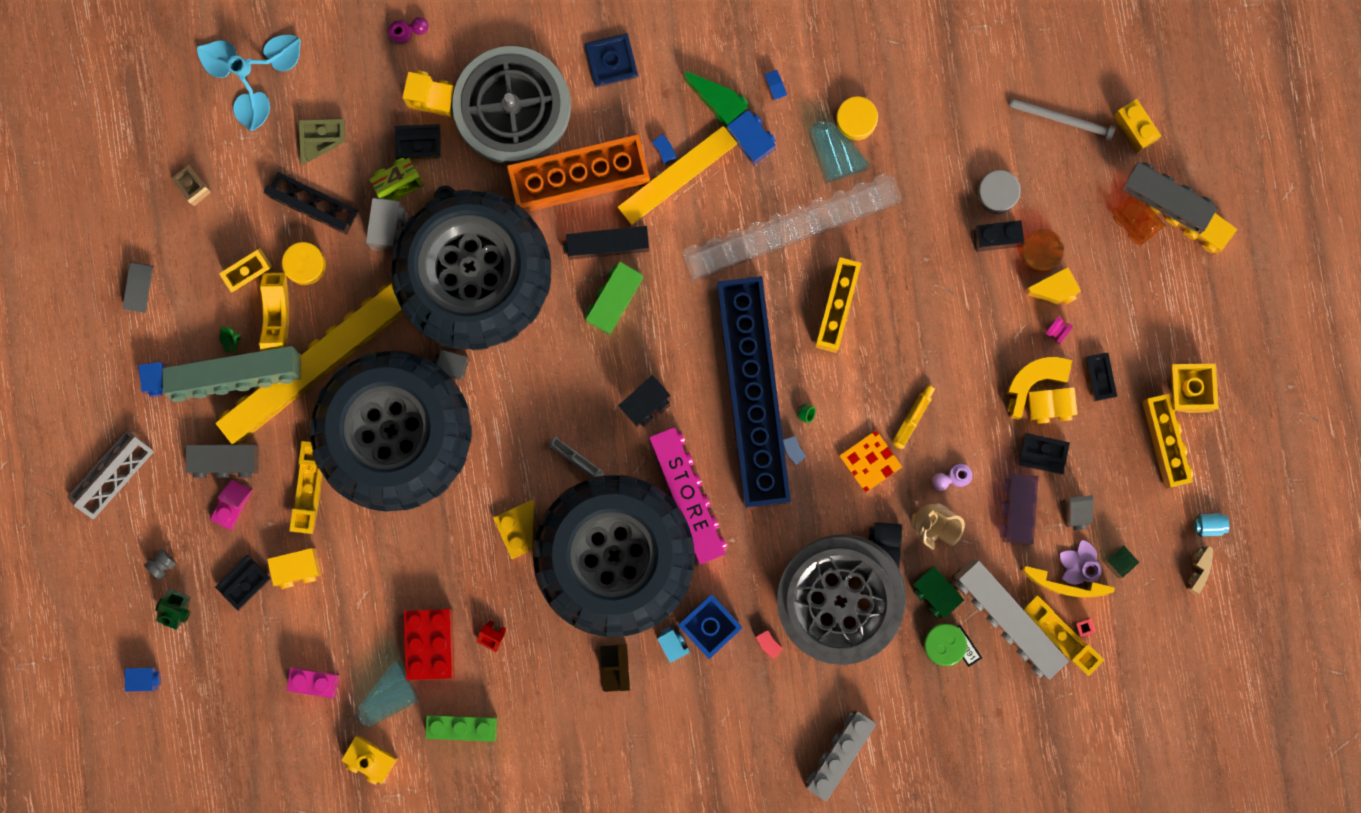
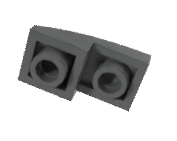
[123,262,154,313]

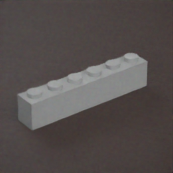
[954,558,1069,680]

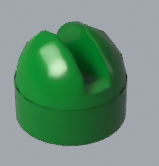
[796,404,816,423]

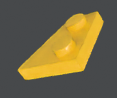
[493,500,535,559]

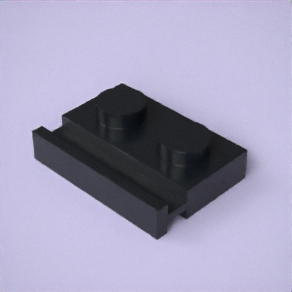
[395,124,441,160]
[1018,433,1070,475]
[215,555,272,611]

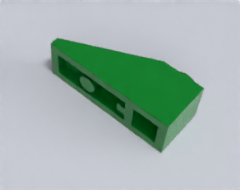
[684,71,748,129]

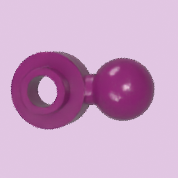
[388,17,429,44]

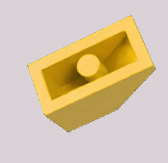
[1025,267,1081,305]

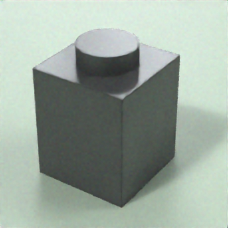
[433,350,469,381]

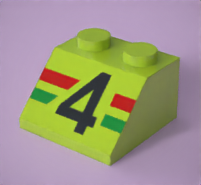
[370,158,424,201]

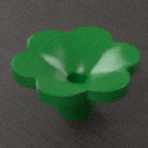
[219,326,241,353]

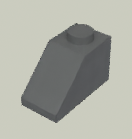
[1062,495,1093,531]

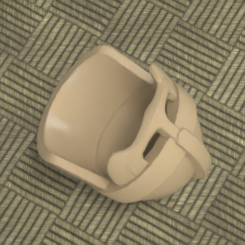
[912,503,965,550]

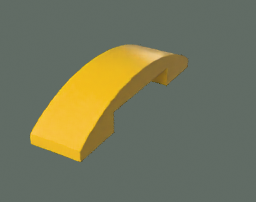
[290,441,323,534]
[1021,566,1115,597]
[1024,595,1104,677]

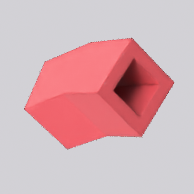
[1076,618,1096,637]
[755,630,783,659]

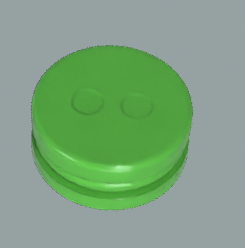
[923,623,967,666]

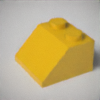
[1171,364,1219,413]

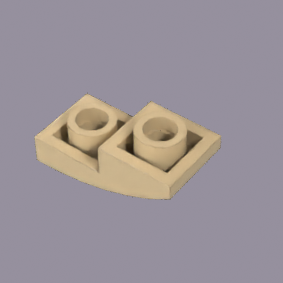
[1187,546,1213,595]

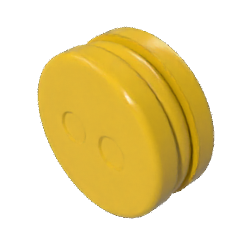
[836,96,878,140]
[282,242,326,285]

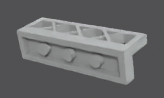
[67,429,154,520]

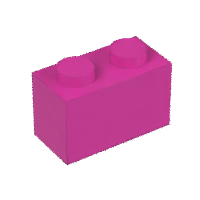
[286,668,340,698]

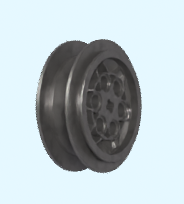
[777,534,906,665]

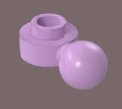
[931,464,972,491]

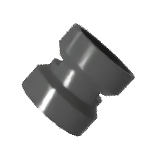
[144,548,177,580]

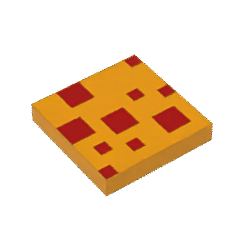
[839,430,902,493]

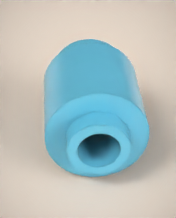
[1193,513,1229,537]

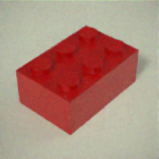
[404,609,455,680]

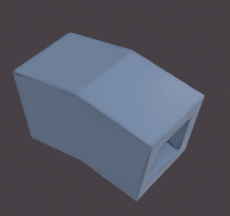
[783,436,807,466]

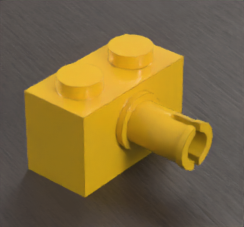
[341,735,398,785]

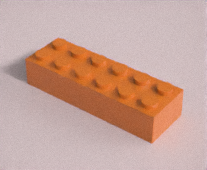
[507,134,650,212]

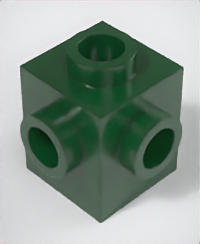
[155,589,191,630]

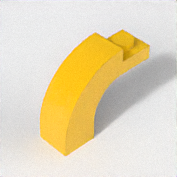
[259,273,289,351]
[1006,357,1072,420]

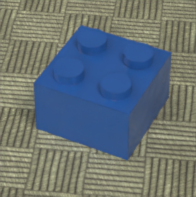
[678,594,743,659]

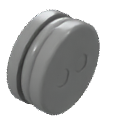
[977,170,1021,214]

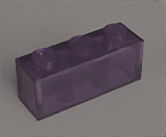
[1000,473,1039,545]

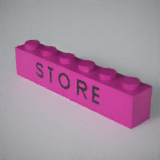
[649,427,728,565]

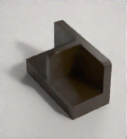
[600,644,630,692]

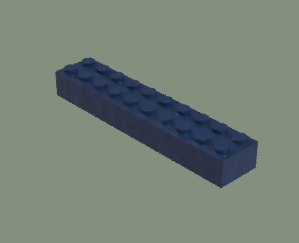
[717,276,791,509]

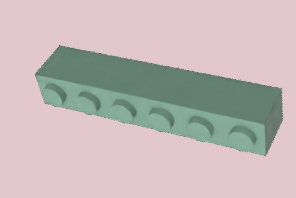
[163,346,301,402]

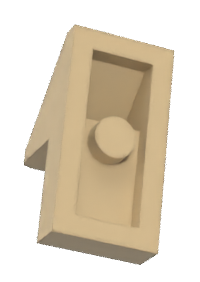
[171,165,211,206]

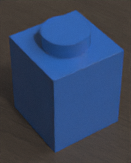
[138,362,166,397]
[125,667,161,692]

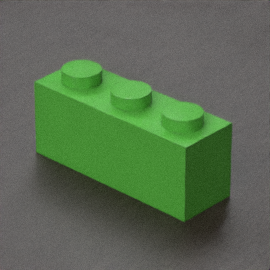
[585,262,644,336]
[425,715,498,742]

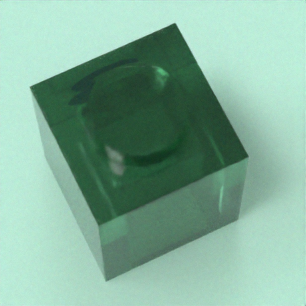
[1102,545,1140,578]

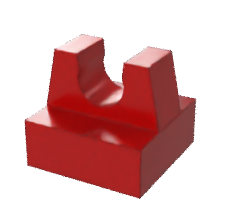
[476,620,506,652]

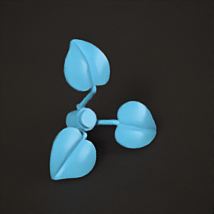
[197,35,301,131]

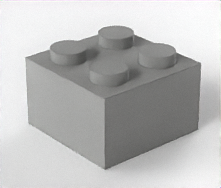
[366,198,408,253]

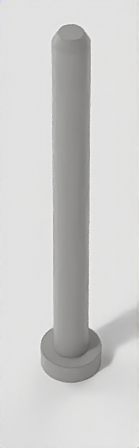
[1009,99,1116,141]

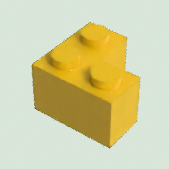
[403,70,455,117]

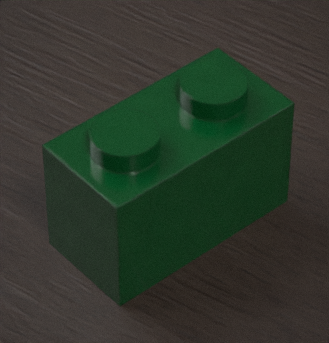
[912,566,965,619]

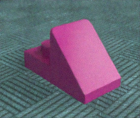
[210,480,252,530]

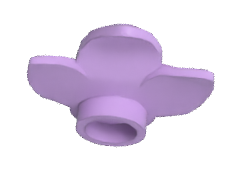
[1060,540,1102,585]

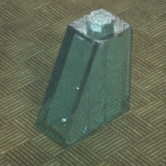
[809,121,870,184]
[357,661,420,728]

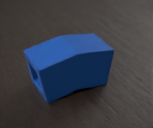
[764,70,787,101]
[652,134,676,165]

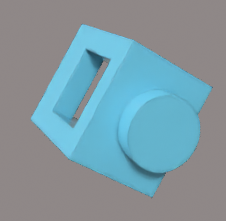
[657,626,690,663]

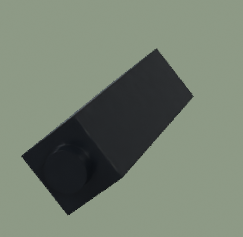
[562,226,650,260]

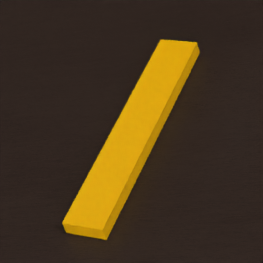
[618,126,737,226]

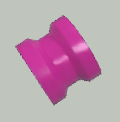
[1045,315,1073,344]

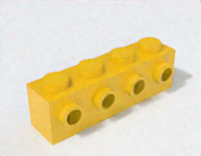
[1142,394,1193,489]

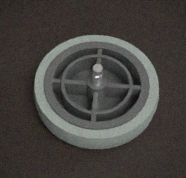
[452,46,571,165]

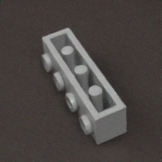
[805,710,877,802]

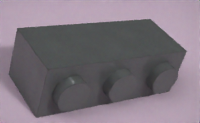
[186,445,259,478]

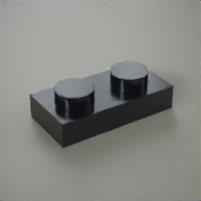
[1085,353,1118,402]

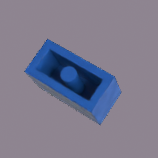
[727,110,776,166]

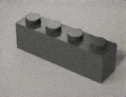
[1121,162,1218,234]

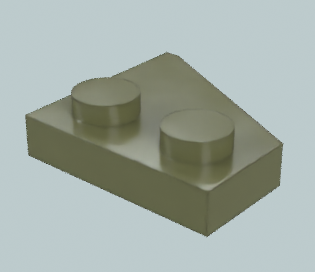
[299,119,346,164]

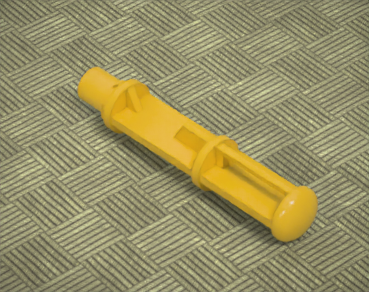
[892,385,935,449]

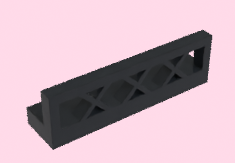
[263,172,359,235]

